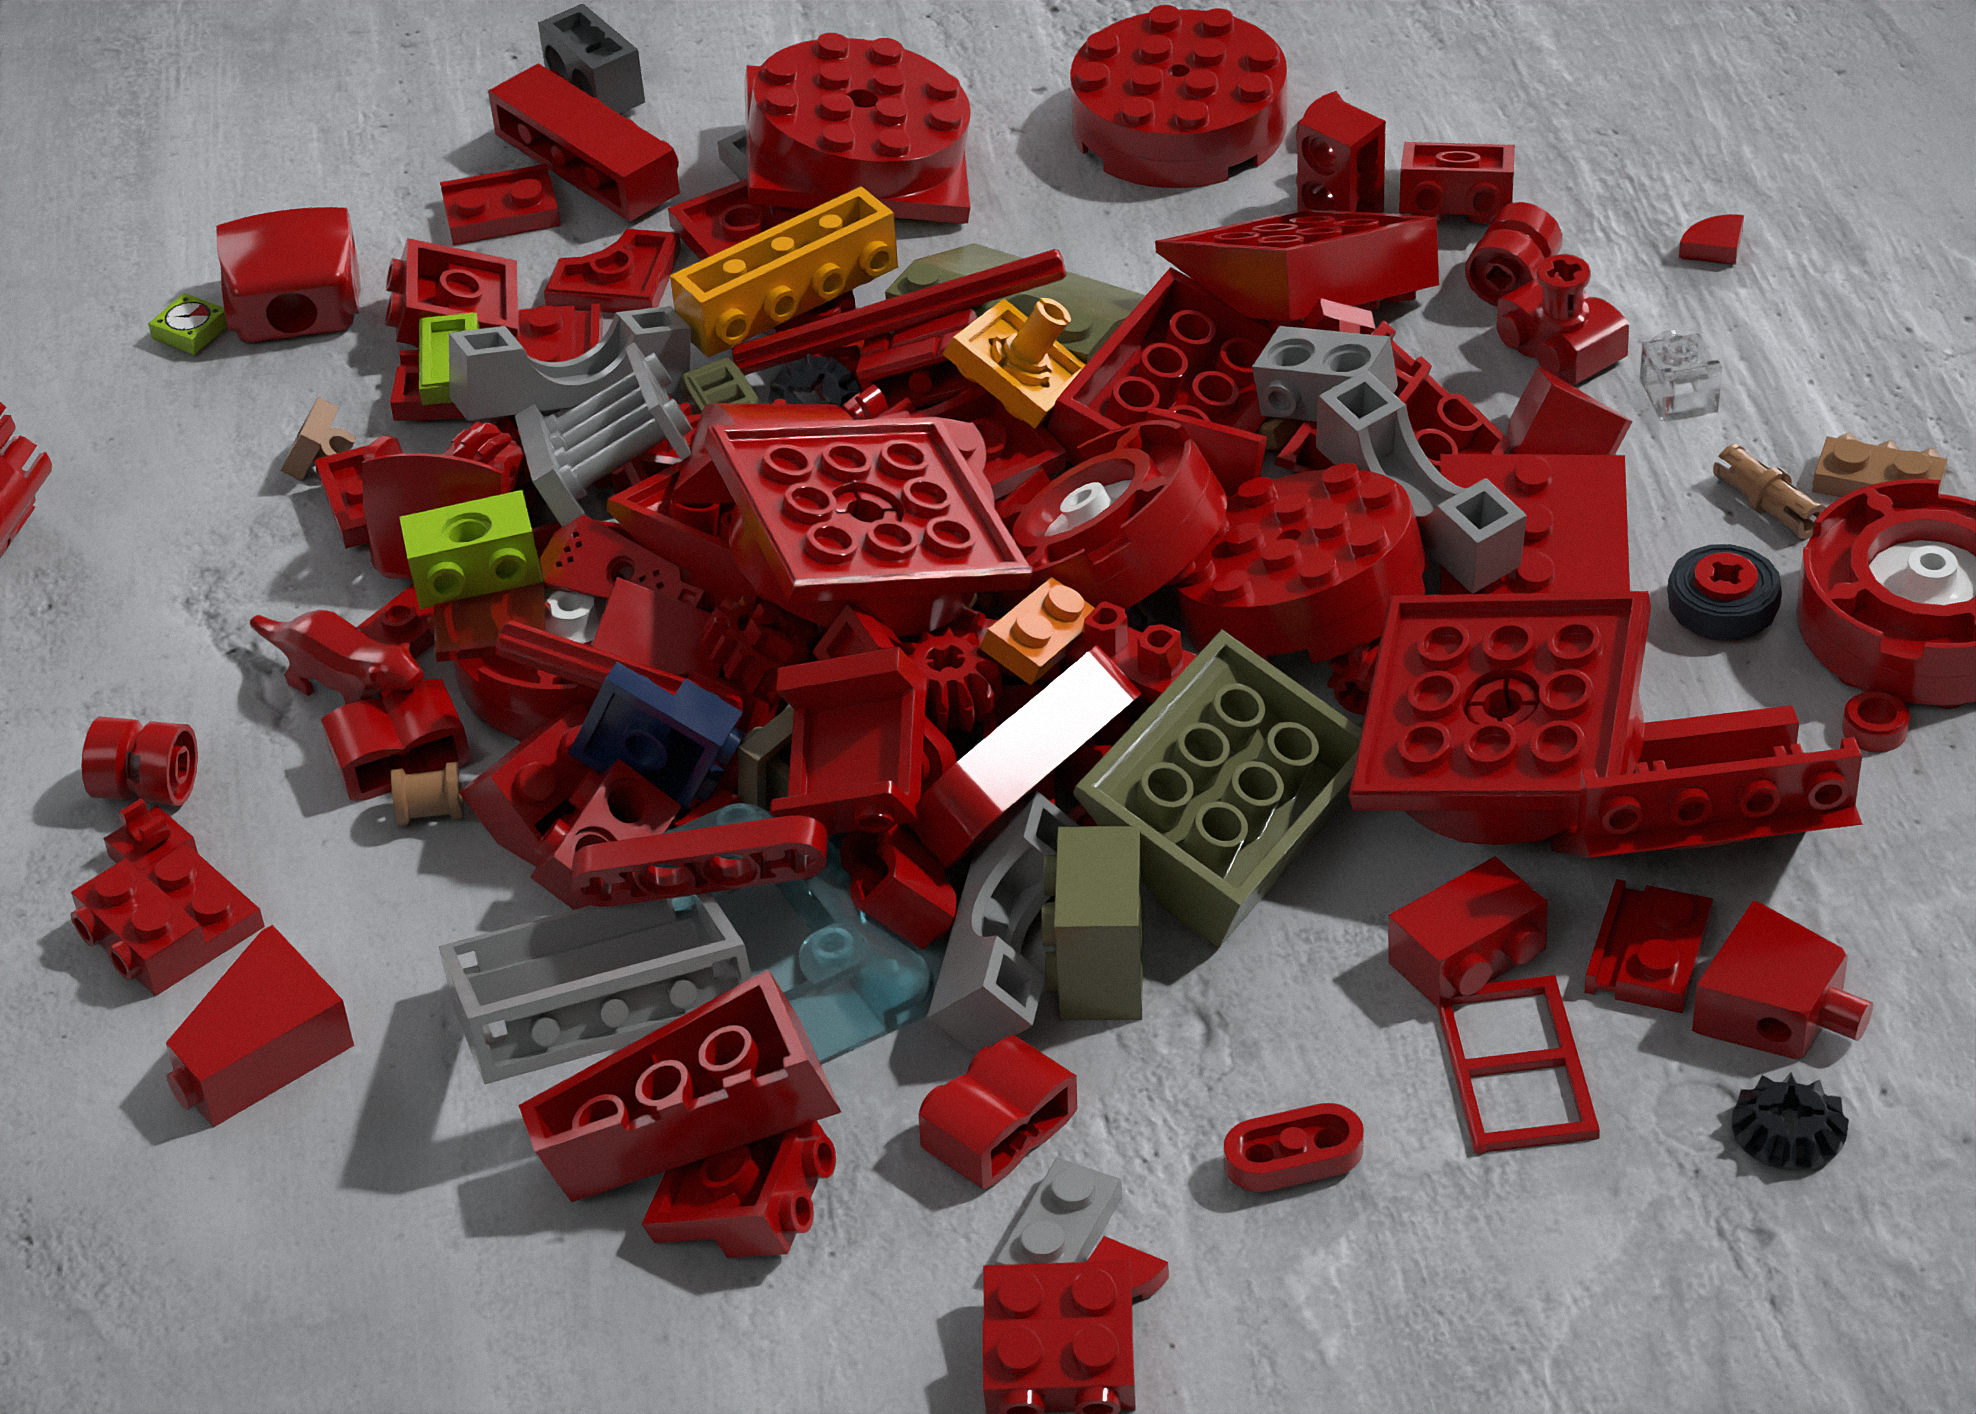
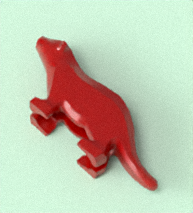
[250,610,424,705]

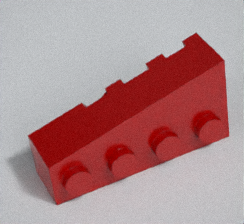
[518,969,842,1203]

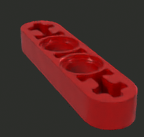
[570,815,828,907]

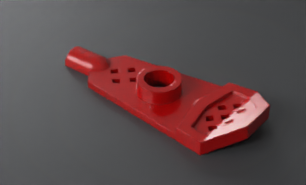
[540,514,706,609]

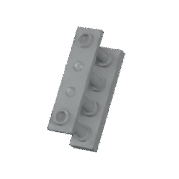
[515,342,692,527]

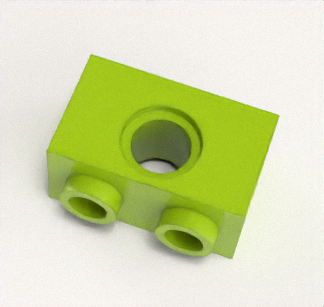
[400,490,543,609]

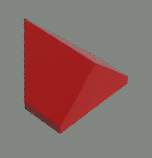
[1506,367,1633,455]

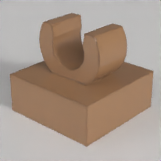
[280,397,356,481]

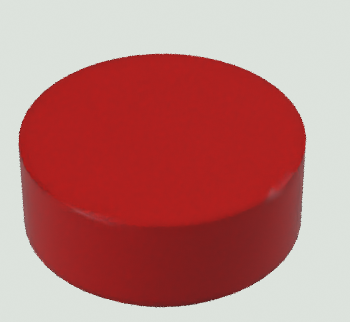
[1842,691,1910,752]

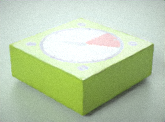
[148,293,228,355]

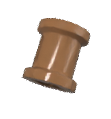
[391,762,464,827]

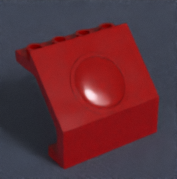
[1548,705,1863,858]

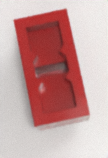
[1296,97,1386,213]
[530,759,681,910]

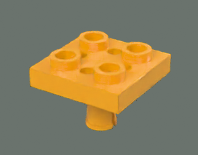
[942,298,1086,429]

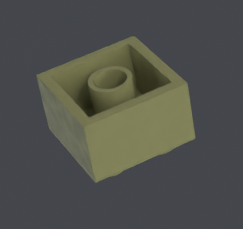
[1042,826,1143,1020]

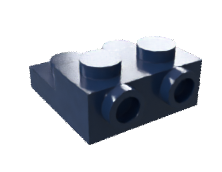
[568,662,746,820]

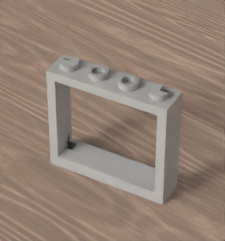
[438,893,752,1085]

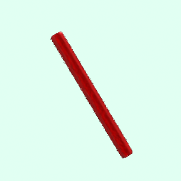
[732,249,1066,376]

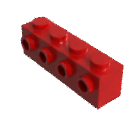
[488,63,680,222]

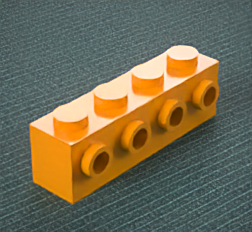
[670,186,898,358]

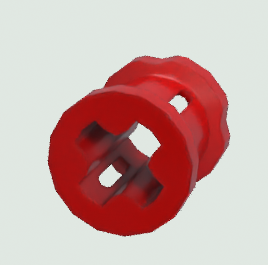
[1536,254,1591,333]

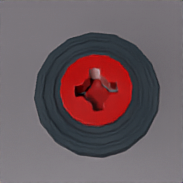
[1667,544,1782,640]

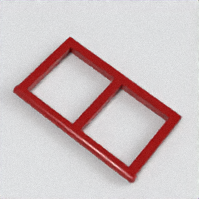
[1436,975,1600,1155]

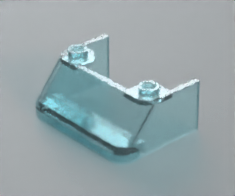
[653,803,935,1065]

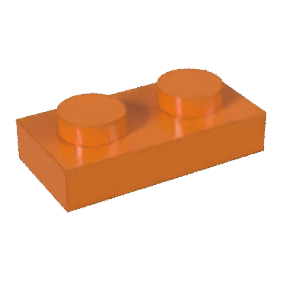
[979,577,1095,685]

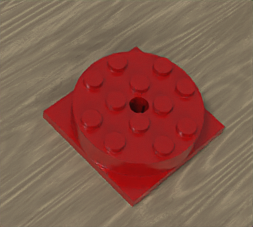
[744,33,971,224]
[704,417,1033,637]
[1349,591,1651,845]

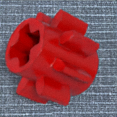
[1327,638,1381,715]

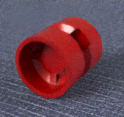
[1465,202,1562,307]
[81,716,198,806]

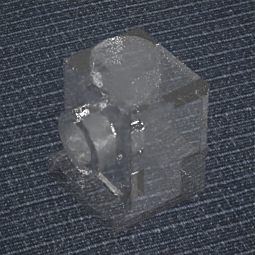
[1639,330,1722,423]

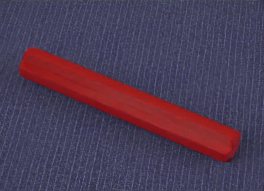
[496,621,743,727]

